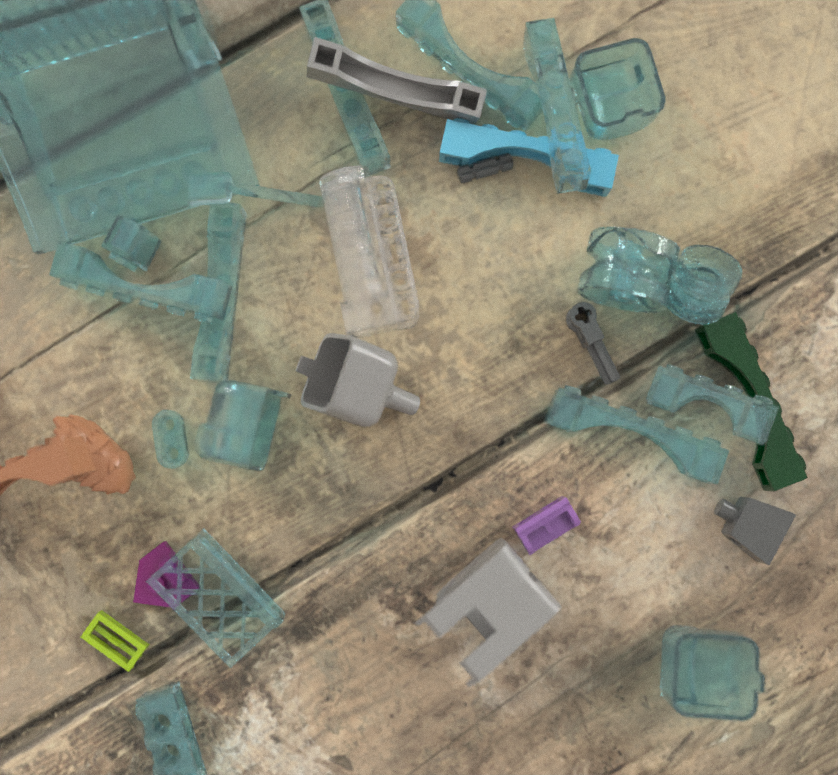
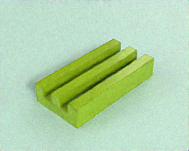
[81,610,150,672]

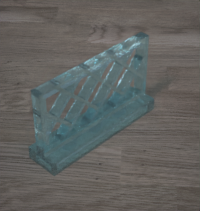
[146,528,285,669]

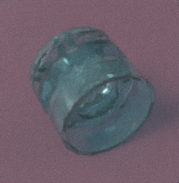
[663,244,743,324]

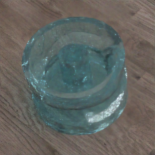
[577,227,680,313]

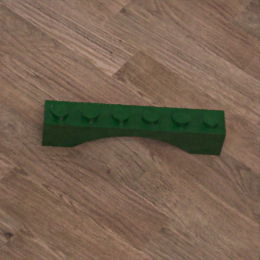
[694,312,808,492]

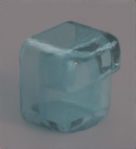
[568,38,666,140]
[195,380,291,471]
[660,625,765,721]

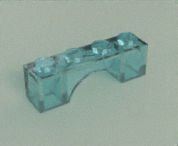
[646,364,779,445]

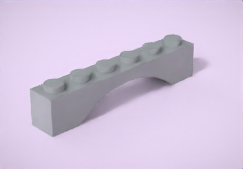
[306,37,487,125]

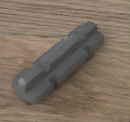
[457,153,513,183]

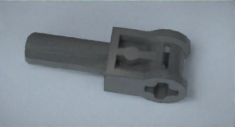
[566,302,620,385]

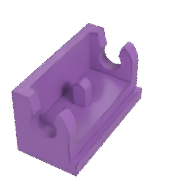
[512,496,581,555]

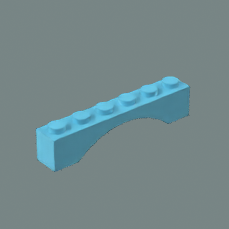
[439,118,619,197]

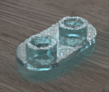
[152,410,189,468]

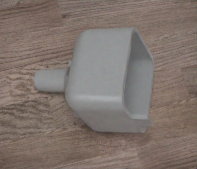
[295,333,420,427]

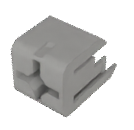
[415,538,561,687]

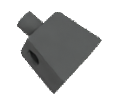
[714,497,796,566]

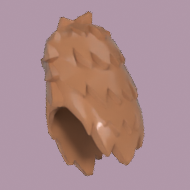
[45,414,136,495]

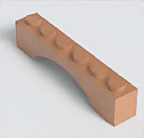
[0,433,96,495]

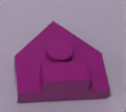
[133,541,201,608]

